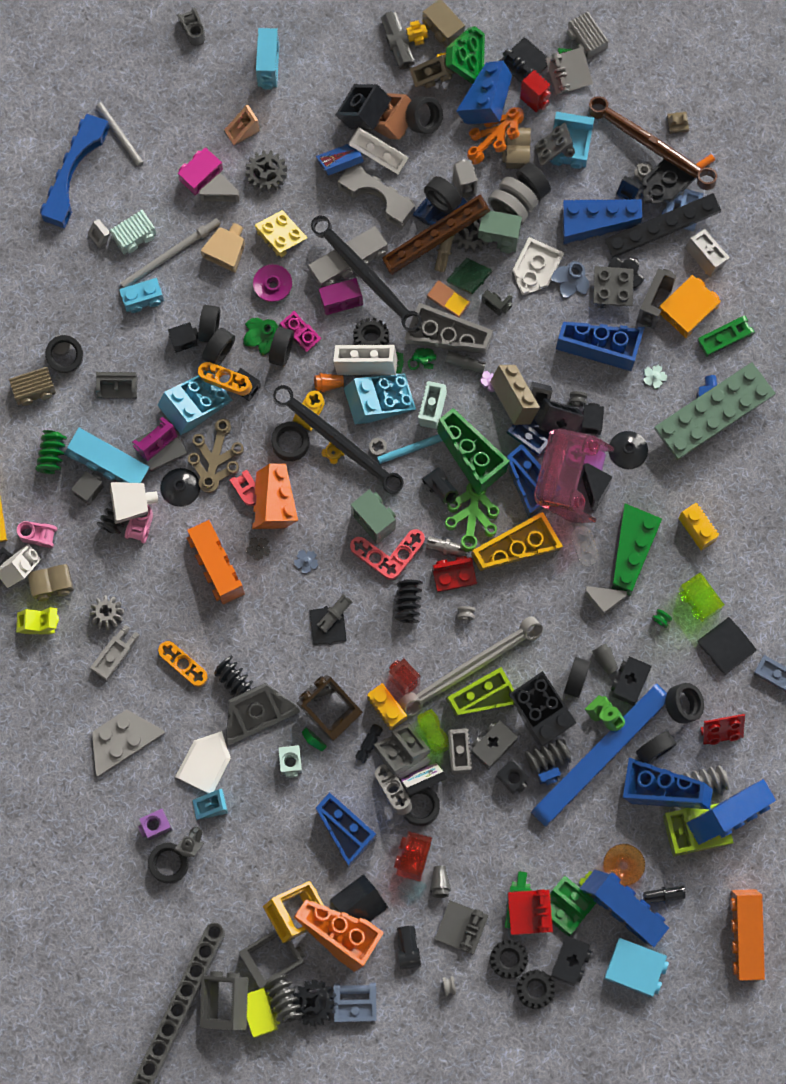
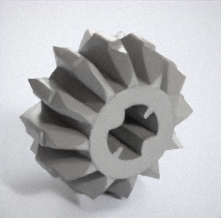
[89,595,124,630]

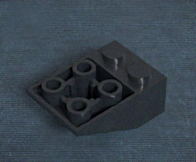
[509,671,576,746]

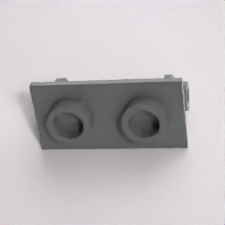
[175,827,204,857]

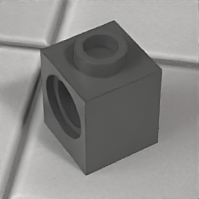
[71,471,104,505]

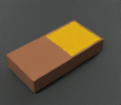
[427,280,470,318]

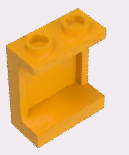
[659,275,721,338]

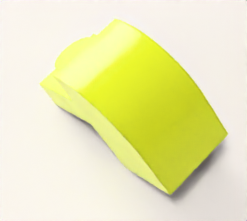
[16,607,59,634]

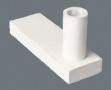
[348,127,408,174]

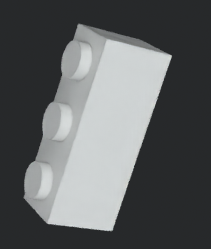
[333,345,397,375]

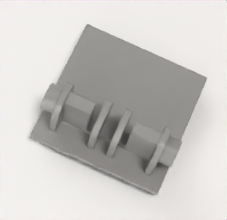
[546,47,593,95]

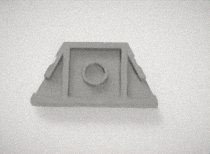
[92,709,165,777]

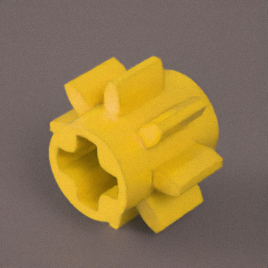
[406,20,428,46]

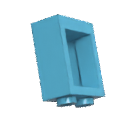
[256,28,279,89]

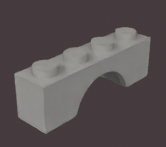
[338,166,415,229]

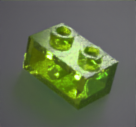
[679,572,725,623]

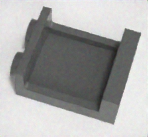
[636,268,677,329]

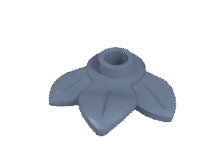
[551,261,589,298]

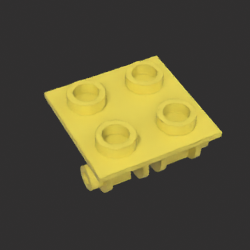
[254,210,307,258]

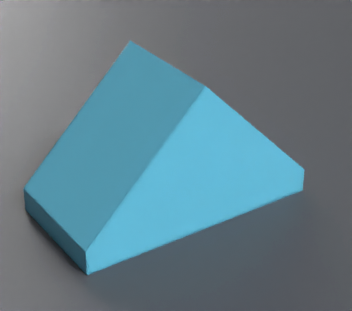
[192,789,228,820]

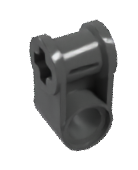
[177,7,205,46]

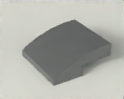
[135,423,187,472]
[374,723,430,776]

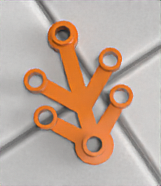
[467,107,524,164]

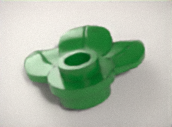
[243,318,278,356]

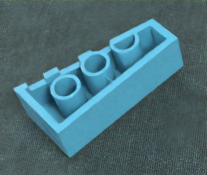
[64,428,149,483]

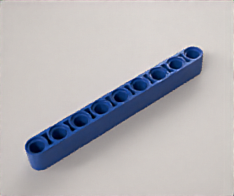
[531,683,667,827]

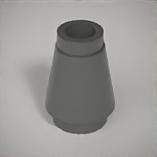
[592,643,619,675]
[430,866,451,898]

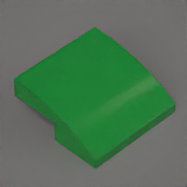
[550,875,596,936]

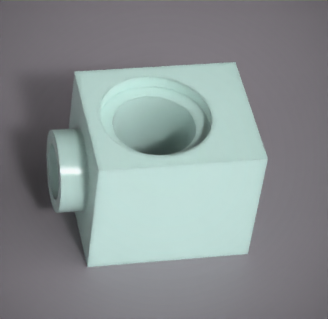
[278,745,302,778]

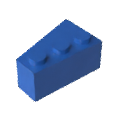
[506,444,561,519]
[316,792,376,868]

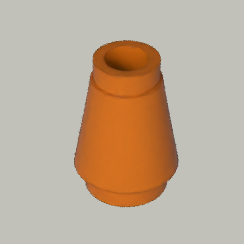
[314,373,344,393]

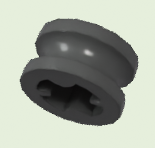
[569,391,587,407]

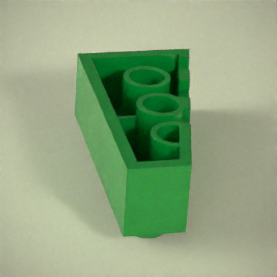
[436,408,510,496]
[611,503,662,596]

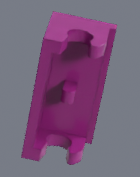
[318,278,363,316]
[132,417,177,461]

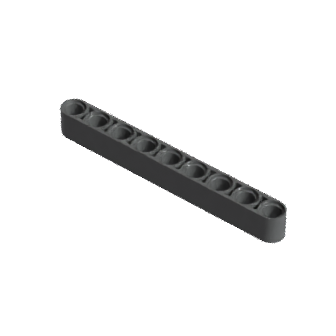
[131,922,225,1084]

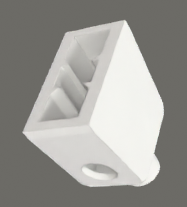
[110,482,158,524]

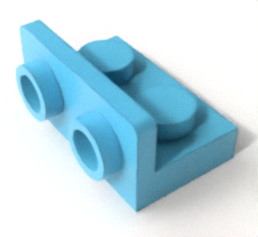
[119,278,164,313]

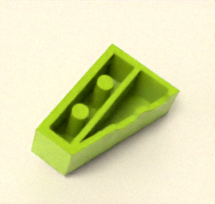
[445,667,514,716]

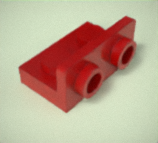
[432,556,477,593]

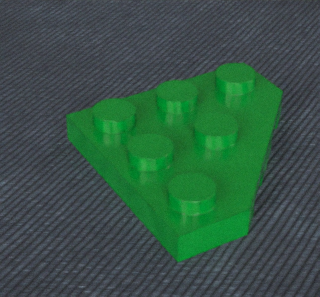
[445,26,485,84]

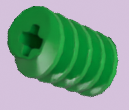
[35,430,67,474]

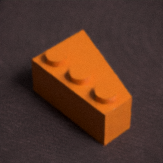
[252,464,298,529]

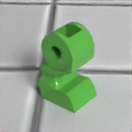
[585,695,625,731]

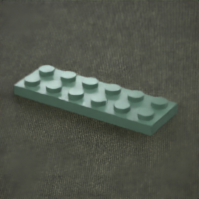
[654,362,776,461]

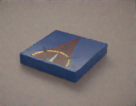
[316,144,364,176]

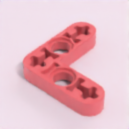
[350,529,425,580]

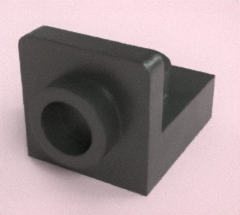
[481,290,513,316]

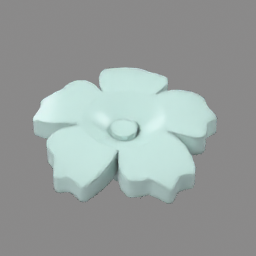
[643,365,667,388]

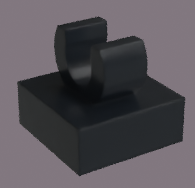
[616,176,642,199]

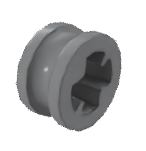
[369,438,387,457]
[457,606,475,620]
[443,976,456,997]

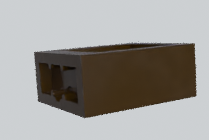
[296,675,363,741]

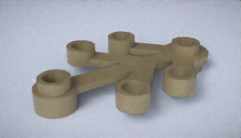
[188,419,244,493]

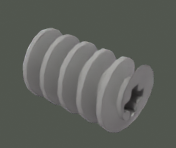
[684,765,729,794]

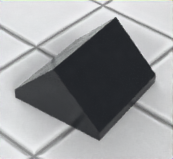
[581,463,613,512]
[330,874,389,922]

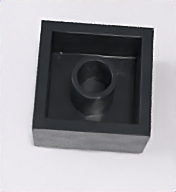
[335,84,392,130]

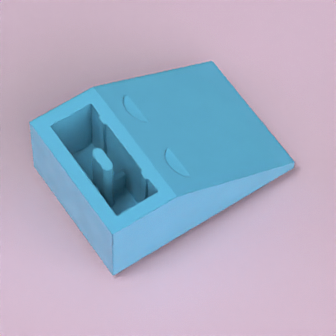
[158,371,232,435]
[344,373,416,425]

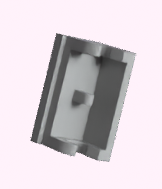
[685,229,730,277]

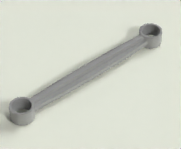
[399,617,543,716]

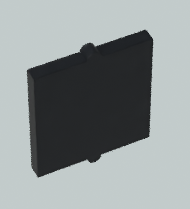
[309,606,347,645]

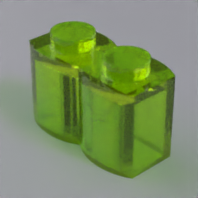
[417,709,449,756]

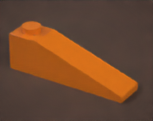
[294,900,384,972]

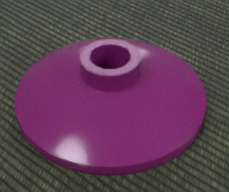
[253,264,292,302]

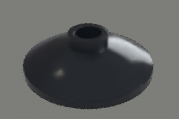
[608,431,648,469]
[160,468,200,507]

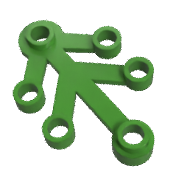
[445,483,500,552]

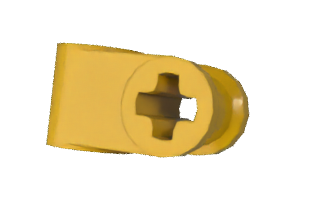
[293,391,325,431]

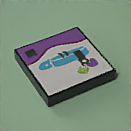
[399,762,447,795]

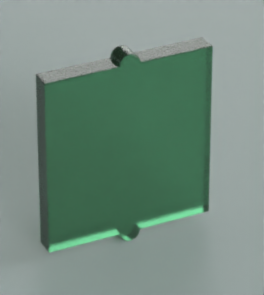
[447,258,492,294]

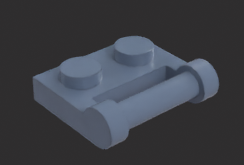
[334,983,377,1023]

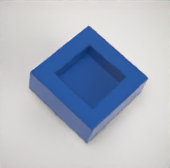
[538,767,561,786]

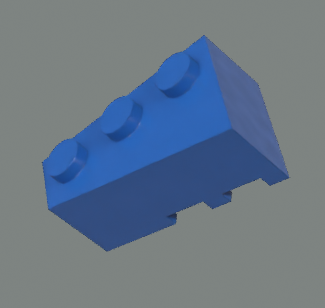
[456,61,512,124]

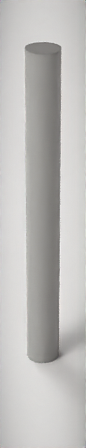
[96,103,144,167]

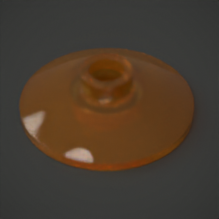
[603,844,645,886]

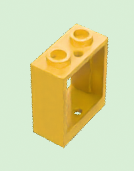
[262,881,324,943]

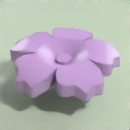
[480,371,495,392]

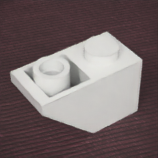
[0,544,41,588]

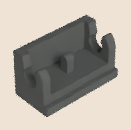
[96,372,138,399]

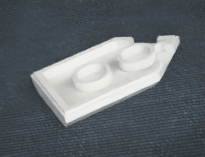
[512,237,564,295]
[175,731,231,793]

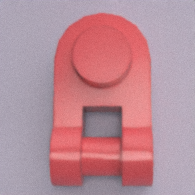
[229,470,257,506]

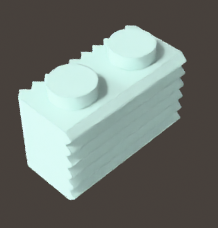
[109,210,156,254]
[418,381,447,429]

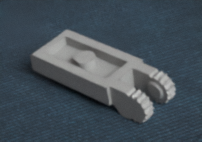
[90,625,140,681]

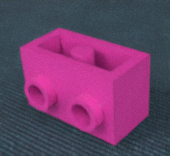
[178,147,223,196]

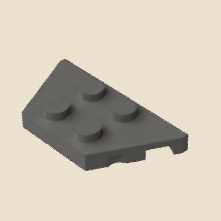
[226,683,300,746]

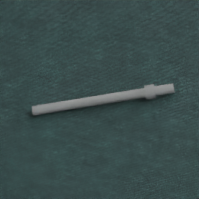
[120,218,221,288]

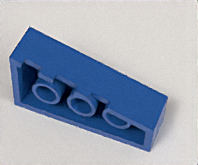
[562,199,642,245]
[623,758,713,810]
[687,779,776,845]

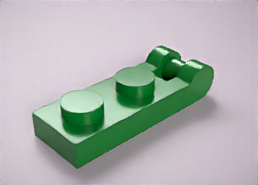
[697,315,755,357]

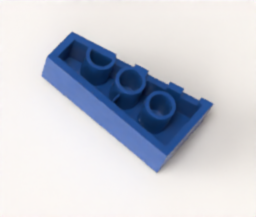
[556,322,645,371]
[579,869,669,947]

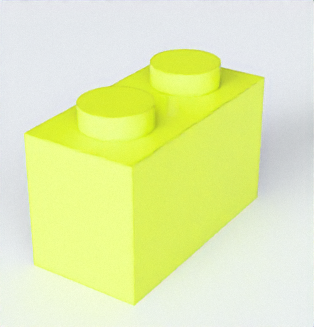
[247,988,281,1038]

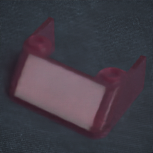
[534,429,614,523]

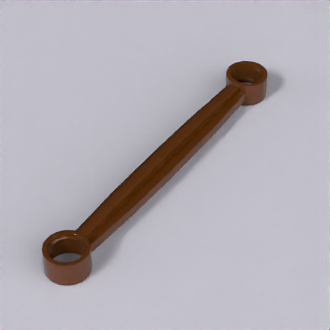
[589,96,717,190]

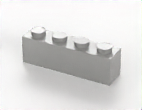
[309,226,388,288]

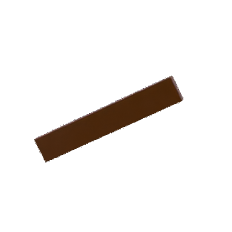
[382,194,491,275]

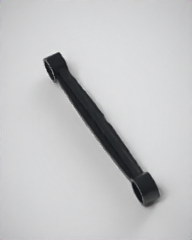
[311,216,423,333]
[273,385,404,494]

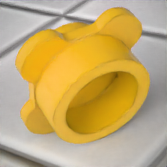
[321,442,345,464]

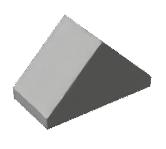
[200,173,240,202]
[585,586,627,616]

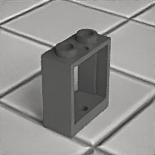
[239,930,305,989]
[200,971,248,1030]

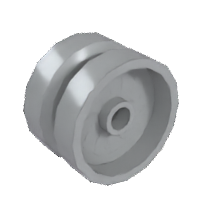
[488,177,538,225]

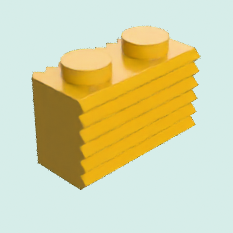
[678,503,719,551]
[367,683,407,730]

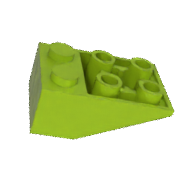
[663,803,734,857]

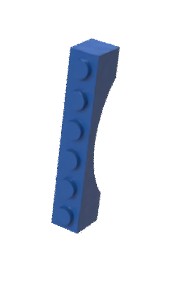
[40,113,110,229]

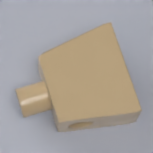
[201,223,245,273]

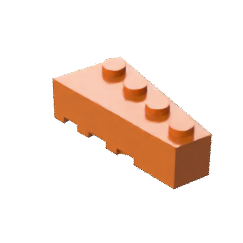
[186,520,245,605]
[731,889,765,980]

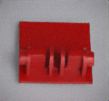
[700,714,745,745]
[508,889,553,935]

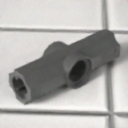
[381,11,415,70]

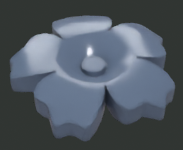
[294,550,319,574]

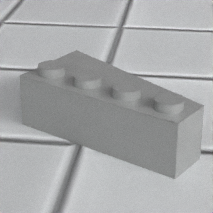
[404,303,493,354]

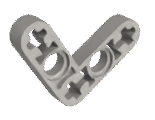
[375,753,432,815]

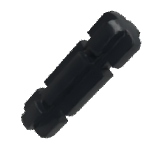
[355,724,383,763]

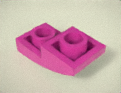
[279,311,321,352]

